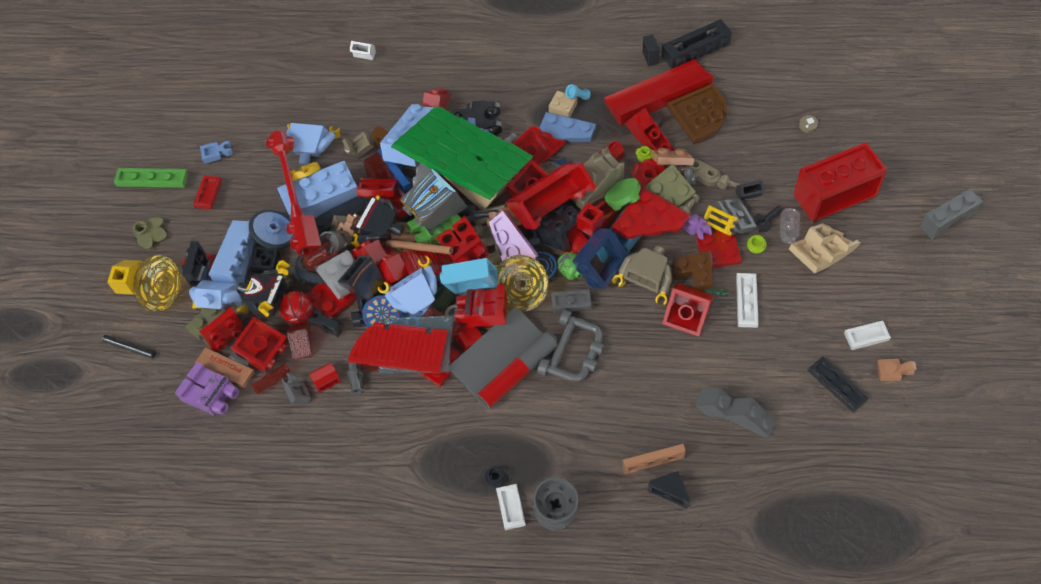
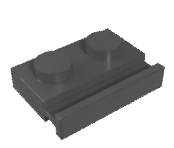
[715,198,757,235]

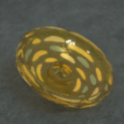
[133,255,181,312]
[492,255,549,312]

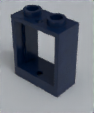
[572,228,629,289]

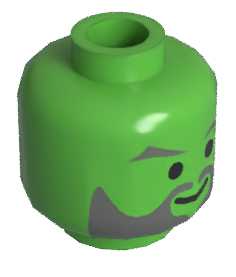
[558,252,583,280]

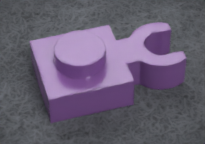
[682,214,712,239]

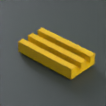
[703,205,738,236]

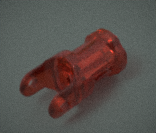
[303,242,339,271]

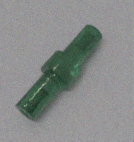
[689,286,729,297]

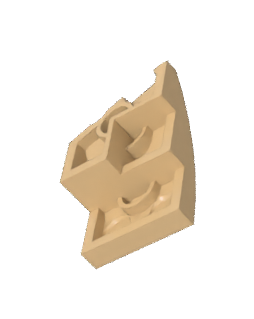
[789,223,861,273]

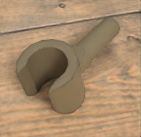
[717,175,740,189]

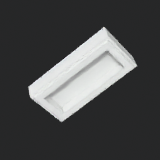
[844,321,891,350]
[496,484,526,530]

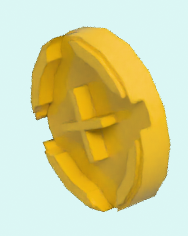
[290,162,321,181]

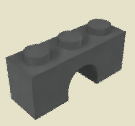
[920,189,983,240]

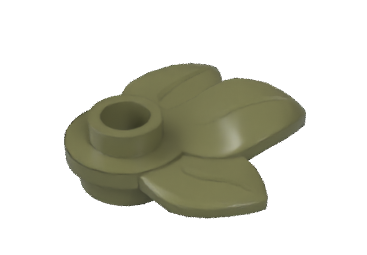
[132,217,167,249]

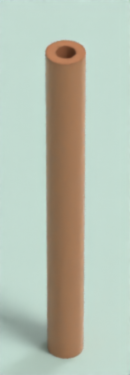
[386,239,453,254]

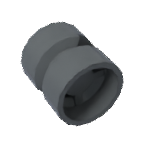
[319,231,352,255]

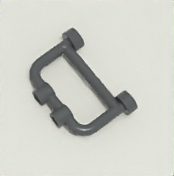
[537,309,605,382]

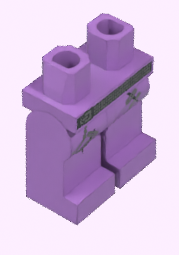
[175,362,239,416]

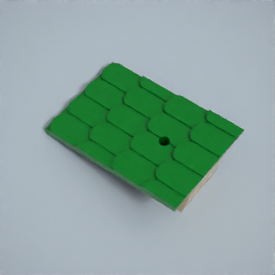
[391,106,533,210]

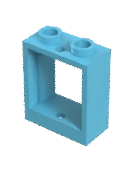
[440,258,499,294]

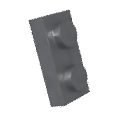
[551,289,591,313]

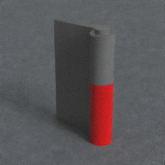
[448,306,558,409]

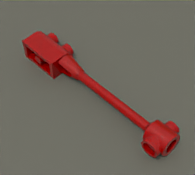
[266,131,321,257]

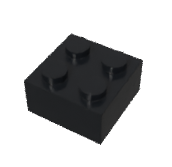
[642,35,661,67]
[250,247,281,273]

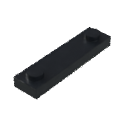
[314,196,376,236]

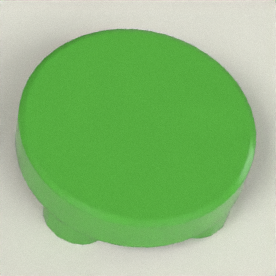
[605,178,641,211]

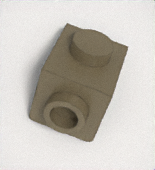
[342,131,374,159]

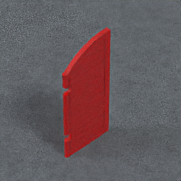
[347,322,448,374]

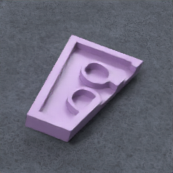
[489,211,539,279]

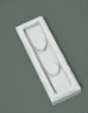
[736,273,759,328]

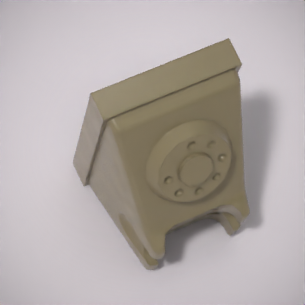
[571,147,624,210]

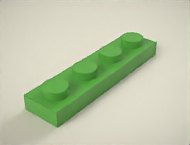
[114,168,188,188]

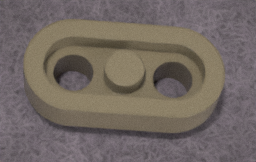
[686,159,720,186]

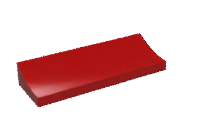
[604,59,713,126]

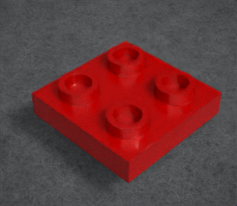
[199,307,245,353]

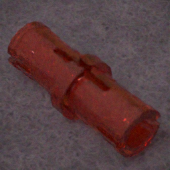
[251,363,291,395]

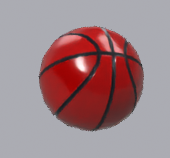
[279,291,313,325]

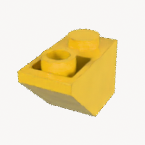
[107,260,143,294]

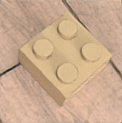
[549,91,577,118]

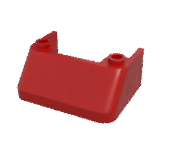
[505,162,597,230]

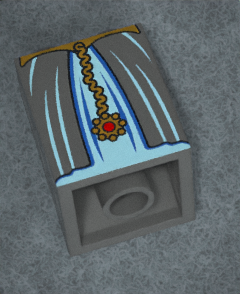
[400,169,468,230]

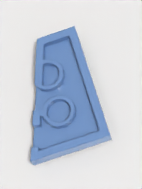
[539,112,596,142]

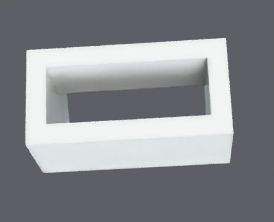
[350,41,376,60]

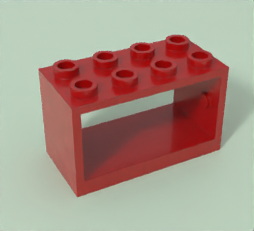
[793,142,887,223]

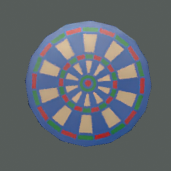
[362,295,401,329]

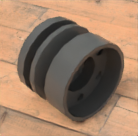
[533,477,579,531]

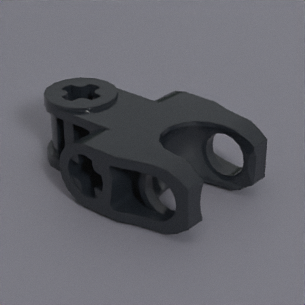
[450,100,502,135]

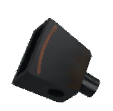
[337,255,385,300]

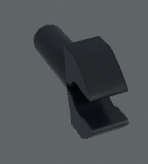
[462,205,498,225]
[753,206,783,232]

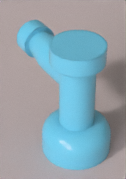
[565,84,591,100]

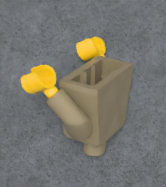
[612,246,672,305]

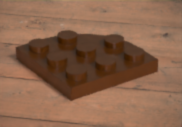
[667,83,727,144]

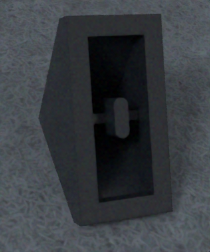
[648,471,690,509]

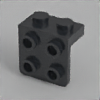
[536,204,581,252]

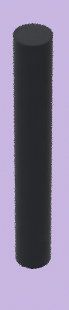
[102,335,156,359]

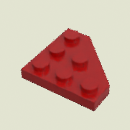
[612,187,690,240]

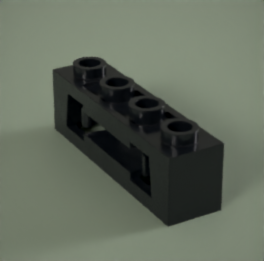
[661,19,732,69]

